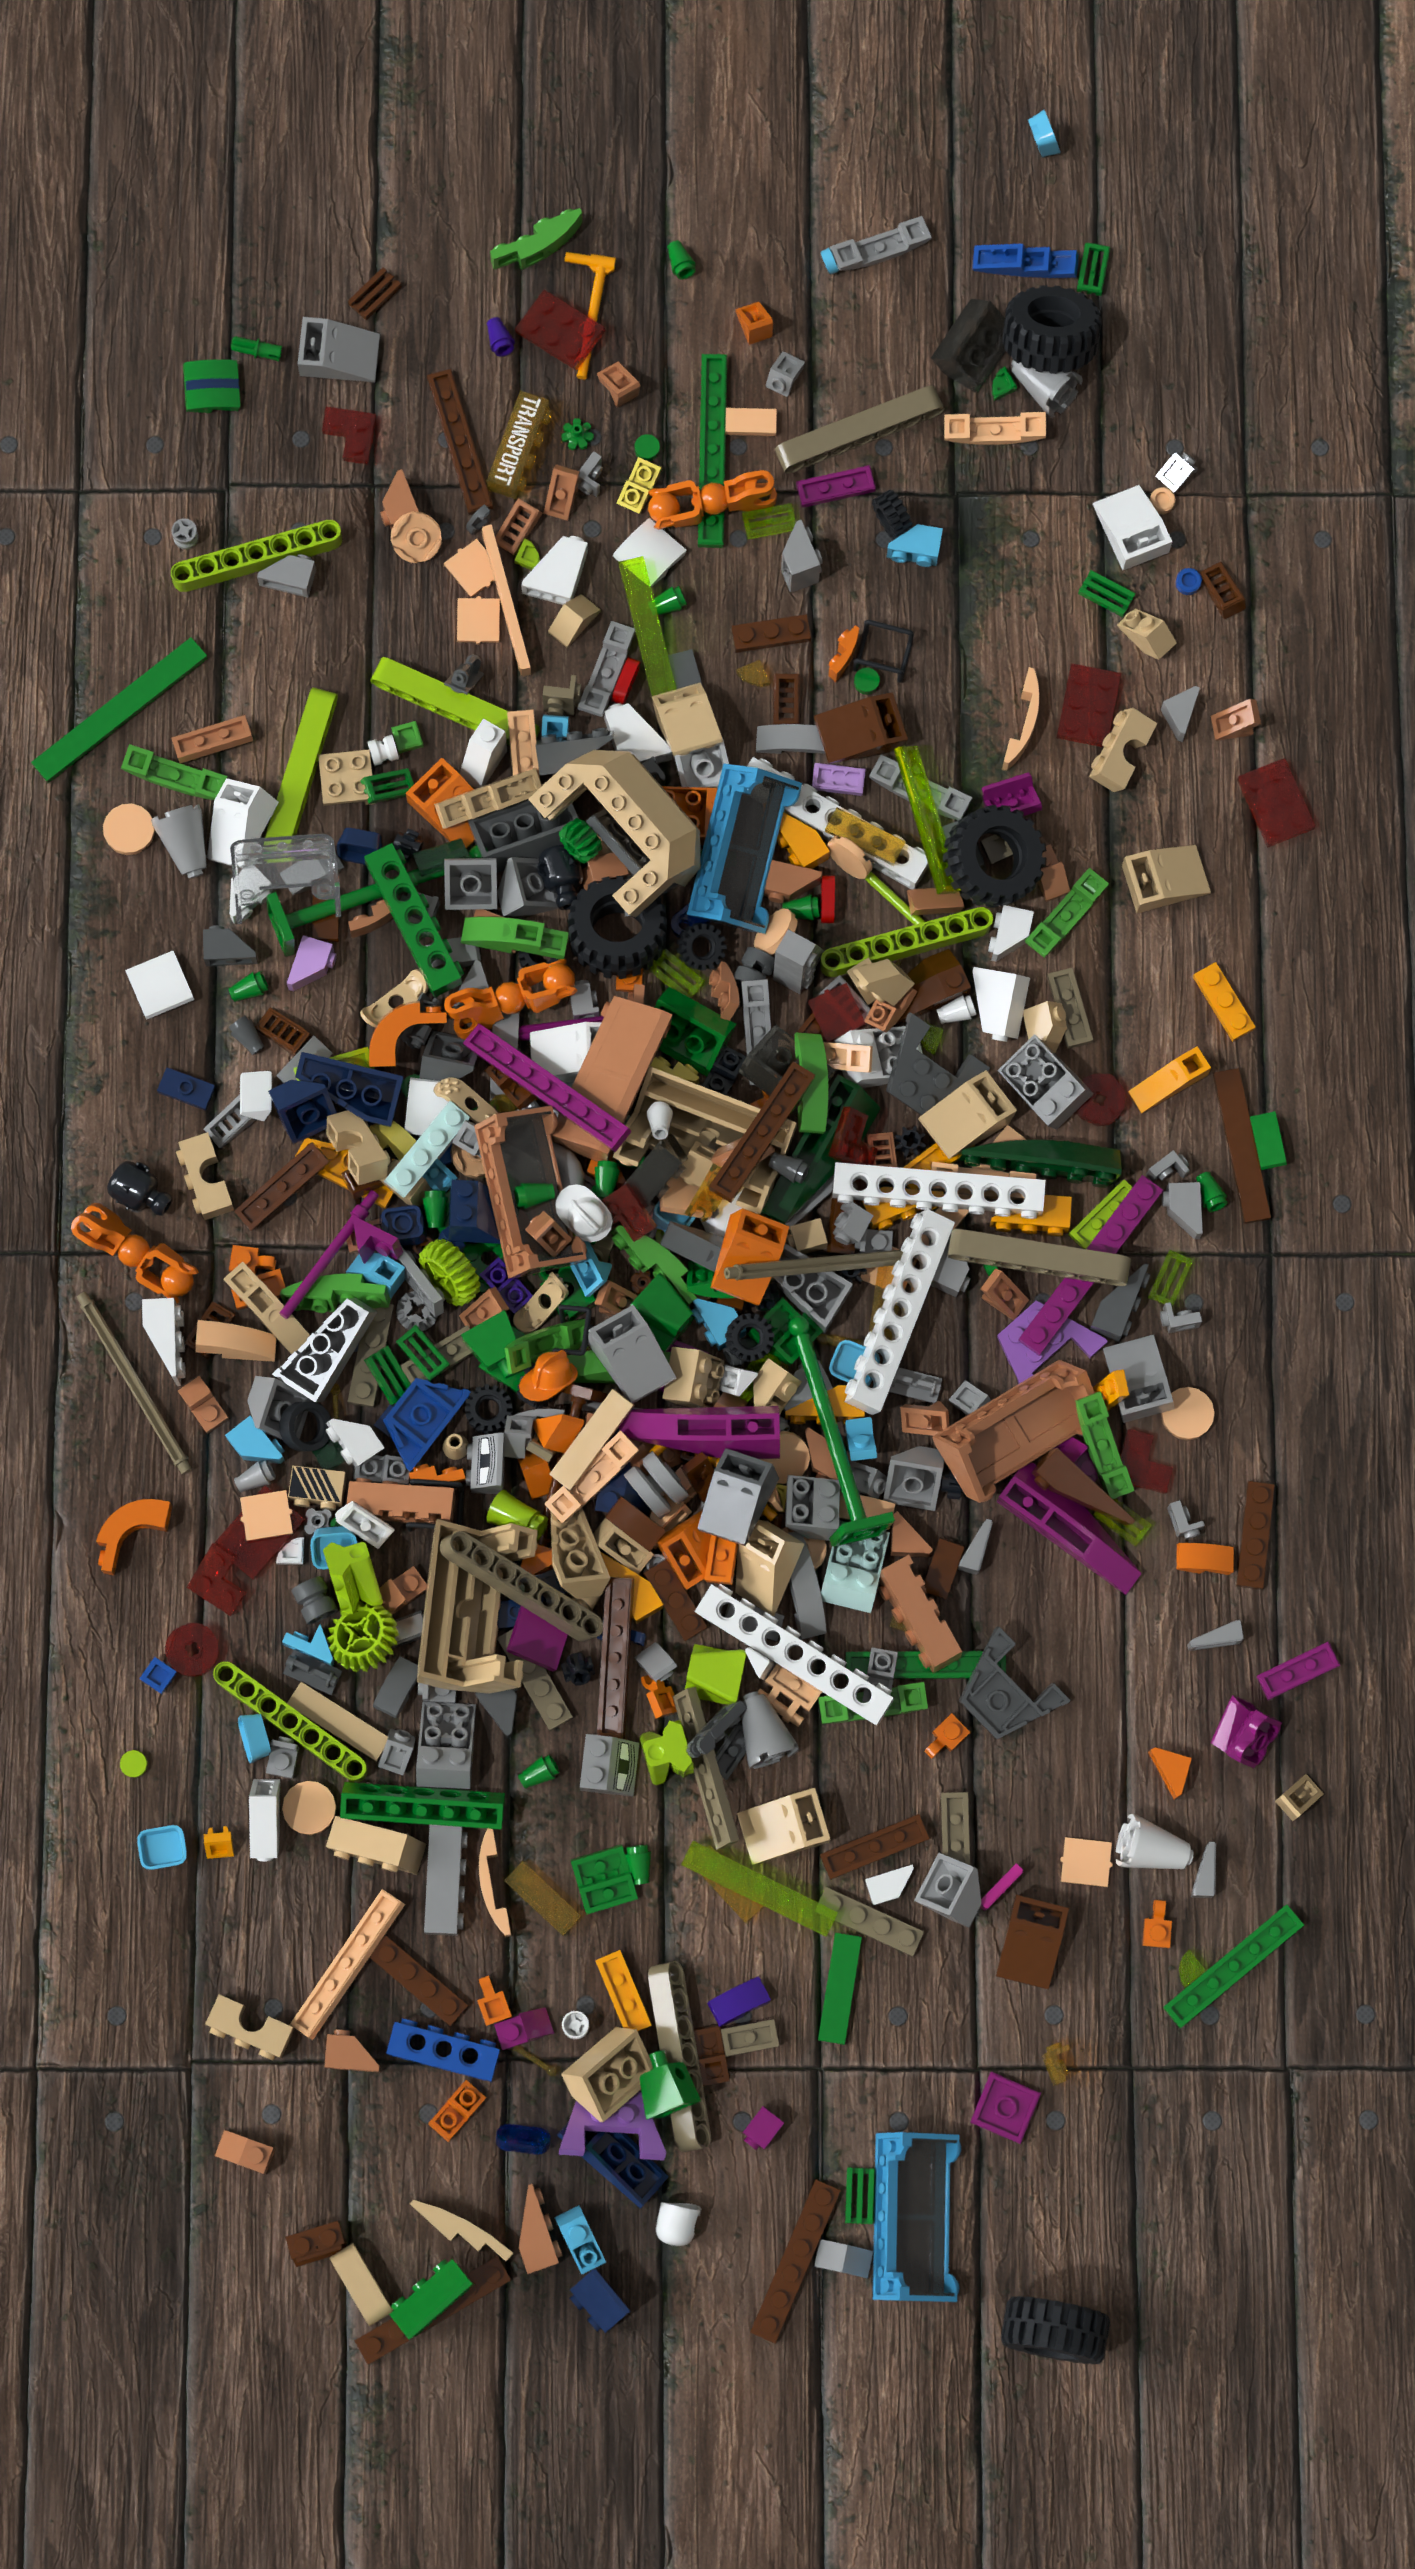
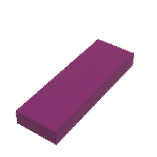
[796,465,876,508]
[1256,1642,1340,1700]

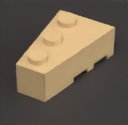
[326,1816,426,1875]

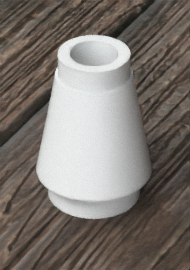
[937,995,977,1024]
[647,1101,673,1140]

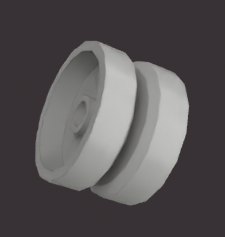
[624,1450,689,1519]

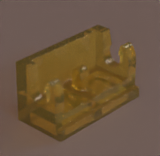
[684,1163,723,1222]

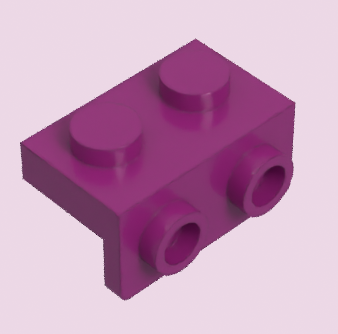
[982,772,1042,816]

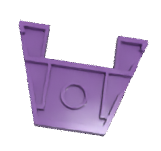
[997,1301,1108,1384]
[559,2090,666,2160]

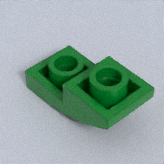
[1250,1111,1287,1170]

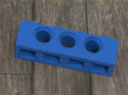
[386,2018,501,2082]

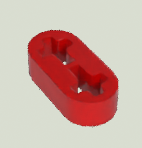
[611,657,641,705]
[821,875,835,924]

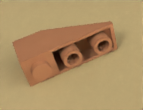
[519,2184,562,2274]

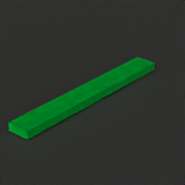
[698,354,727,548]
[31,637,208,783]

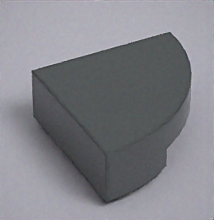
[466,504,491,535]

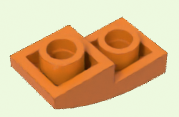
[828,625,859,682]
[409,1464,466,1487]
[1176,1543,1234,1575]
[428,2080,486,2142]

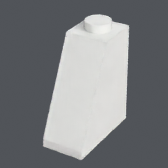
[521,536,588,605]
[604,703,672,764]
[460,718,507,789]
[973,967,1030,1042]
[249,1779,280,1861]

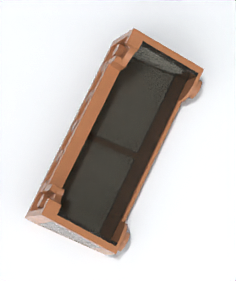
[474,1106,587,1279]

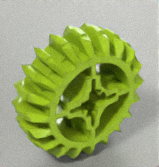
[418,1239,481,1306]
[327,1601,399,1672]

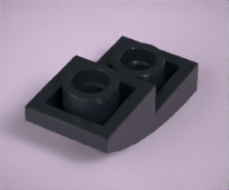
[702,1045,748,1096]

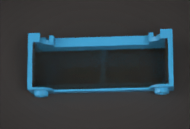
[687,764,802,934]
[873,2132,961,2302]

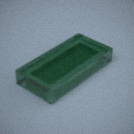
[413,838,469,877]

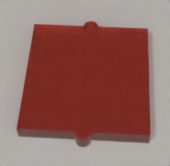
[808,983,866,1042]

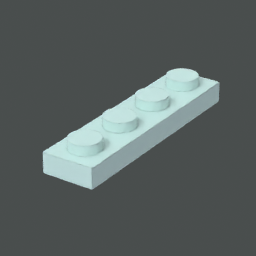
[383,1101,470,1198]

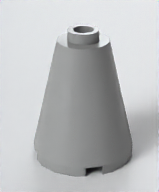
[1011,360,1082,417]
[151,804,207,879]
[741,1691,800,1769]

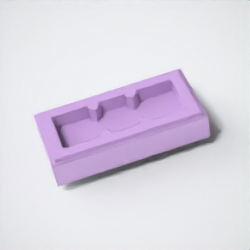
[812,763,866,796]

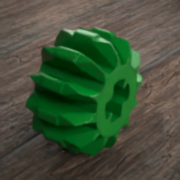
[559,818,602,864]

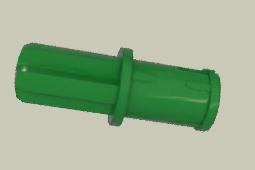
[231,336,282,362]

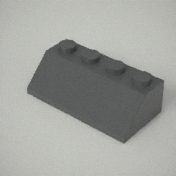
[468,799,579,873]

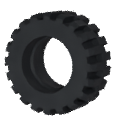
[1003,285,1102,374]
[943,805,1047,908]
[568,876,667,979]
[1001,2296,1110,2364]

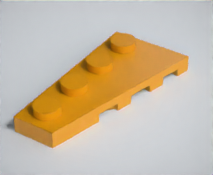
[296,1138,400,1209]

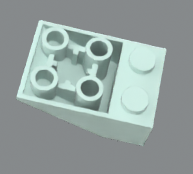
[821,1520,890,1613]

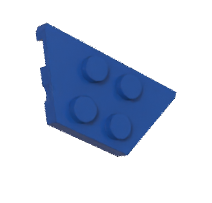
[383,1378,471,1471]

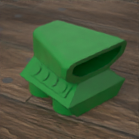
[630,1273,695,1352]

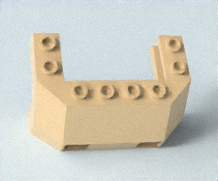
[529,750,701,917]
[613,1066,797,1214]
[417,1519,538,1694]

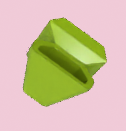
[323,1542,383,1614]
[685,1644,746,1705]
[640,1720,694,1785]

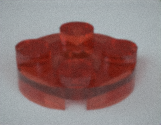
[1076,1073,1126,1126]
[165,1623,219,1677]

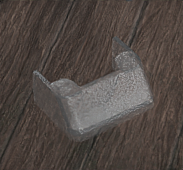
[230,834,341,924]

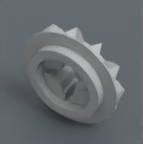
[396,1291,438,1331]

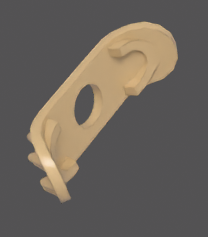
[360,969,429,1028]
[433,1078,498,1124]
[513,1272,569,1334]

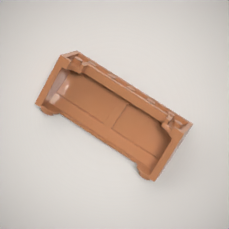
[551,996,673,1162]
[932,1360,1095,1503]

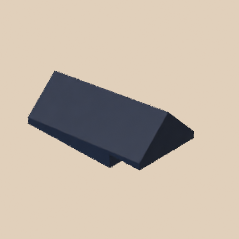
[556,2122,668,2208]

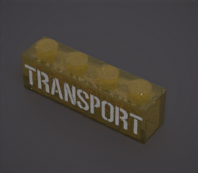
[487,391,552,499]

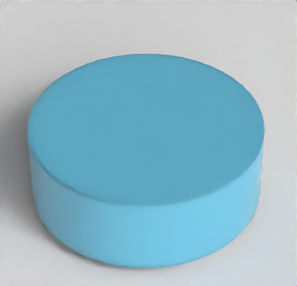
[820,248,839,275]

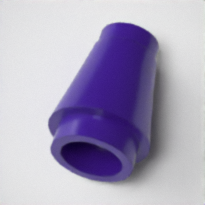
[487,317,515,357]

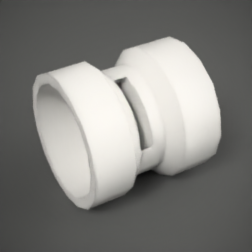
[367,735,399,766]
[562,2011,589,2040]

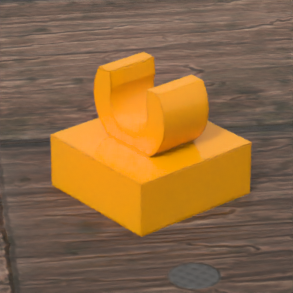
[204,1826,234,1859]

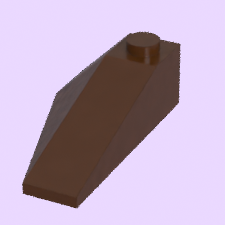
[869,949,971,1029]
[1031,1448,1135,1525]

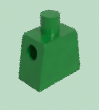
[461,1310,517,1378]
[639,2050,701,2120]

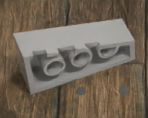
[773,929,824,994]
[771,1244,853,1334]
[272,1298,377,1402]

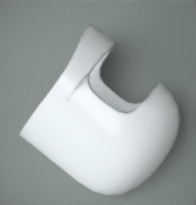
[656,2202,701,2246]

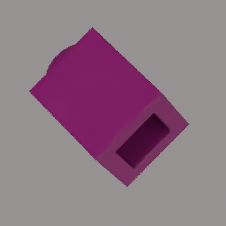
[743,2106,784,2150]

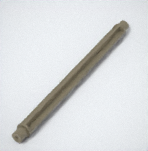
[724,1250,915,1280]
[76,1292,192,1475]

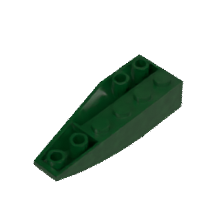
[762,1074,881,1224]
[958,1140,1122,1188]

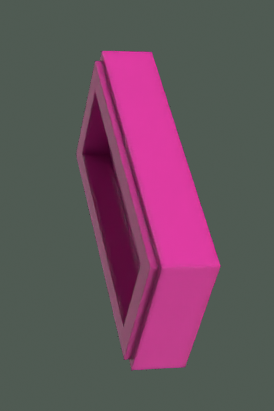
[980,1863,1023,1910]

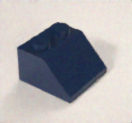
[268,1080,337,1145]
[448,1179,501,1244]
[570,2268,630,2333]

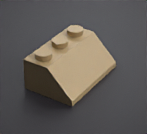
[561,2027,653,2122]

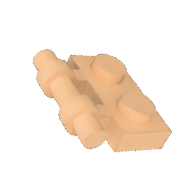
[758,1664,822,1727]

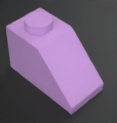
[287,935,337,991]

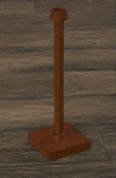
[537,1384,608,1547]

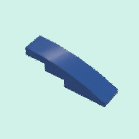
[972,244,1079,278]

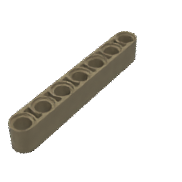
[775,385,944,474]
[947,1229,1131,1286]
[440,1531,603,1642]
[648,1961,711,2152]

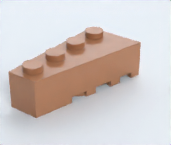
[346,1478,456,1524]
[878,1555,962,1673]

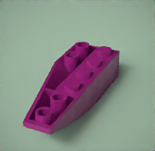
[619,1406,780,1459]
[997,1462,1142,1595]

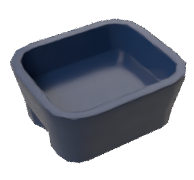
[337,828,382,865]
[380,1205,427,1247]

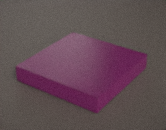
[506,1606,567,1672]
[970,2072,1041,2144]

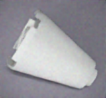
[1116,1814,1194,1869]

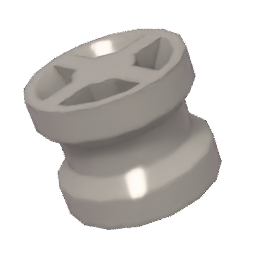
[171,518,199,550]

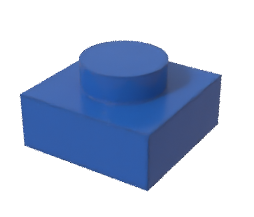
[139,1657,177,1694]

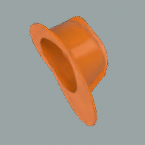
[519,1350,578,1401]

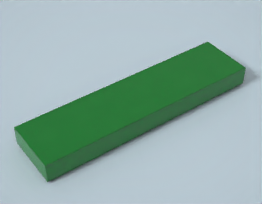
[818,1933,862,2045]

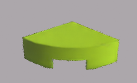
[514,538,540,570]

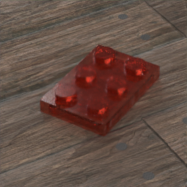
[515,290,606,371]
[1056,663,1121,747]
[1237,758,1316,848]
[213,1485,306,1580]

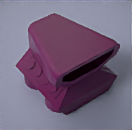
[1210,1695,1282,1768]

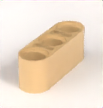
[329,2243,393,2326]

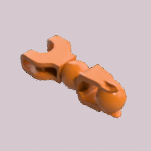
[648,470,777,530]
[444,959,577,1040]
[71,1203,199,1303]

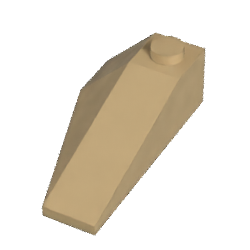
[550,1494,610,1599]

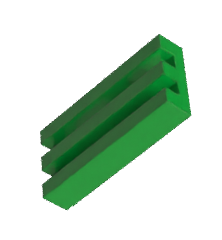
[1076,242,1110,296]
[1078,570,1135,617]
[360,768,414,804]
[396,1325,450,1382]
[364,1346,411,1405]
[845,2168,874,2224]

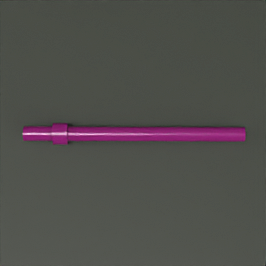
[279,1190,379,1319]

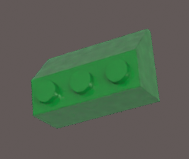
[654,987,736,1077]
[389,2259,475,2340]

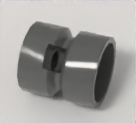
[733,947,775,989]
[291,1576,338,1625]

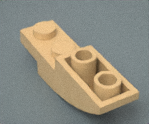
[223,1262,310,1354]

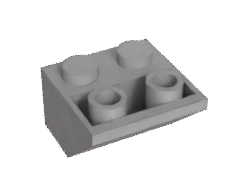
[781,520,823,593]
[785,1475,840,1541]

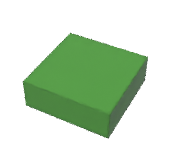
[391,721,423,754]

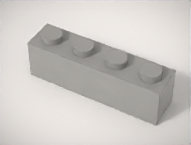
[424,1825,468,1936]

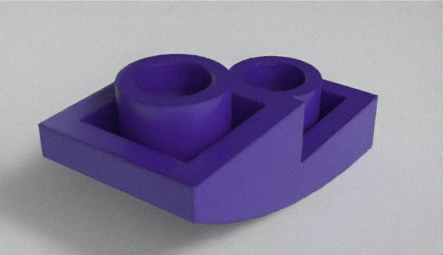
[479,1257,533,1314]
[707,1976,771,2027]

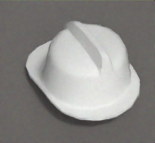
[555,1184,612,1242]

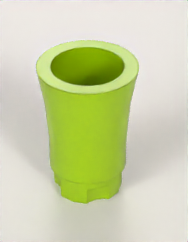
[487,1490,548,1540]

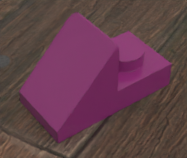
[353,1217,403,1264]
[1052,1437,1098,1482]
[494,2007,554,2051]

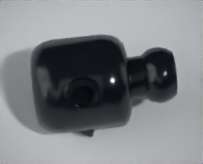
[537,845,583,910]
[107,1161,173,1216]

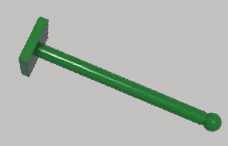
[267,845,488,957]
[788,1316,895,1547]

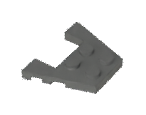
[886,1012,990,1116]
[959,1626,1071,1739]

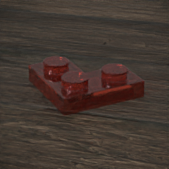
[322,407,376,465]
[829,1106,878,1165]
[601,1183,657,1242]
[1120,1429,1173,1494]
[186,1542,247,1616]

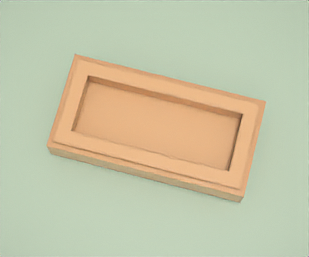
[725,408,777,436]

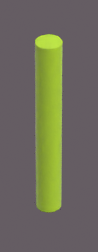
[865,872,925,925]

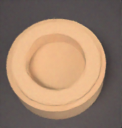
[1150,487,1175,515]

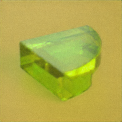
[920,1023,944,1055]
[1179,1950,1206,1988]

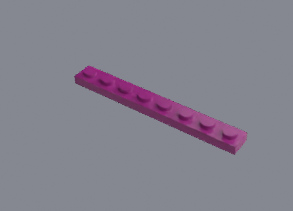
[463,1023,632,1152]
[1018,1175,1163,1356]

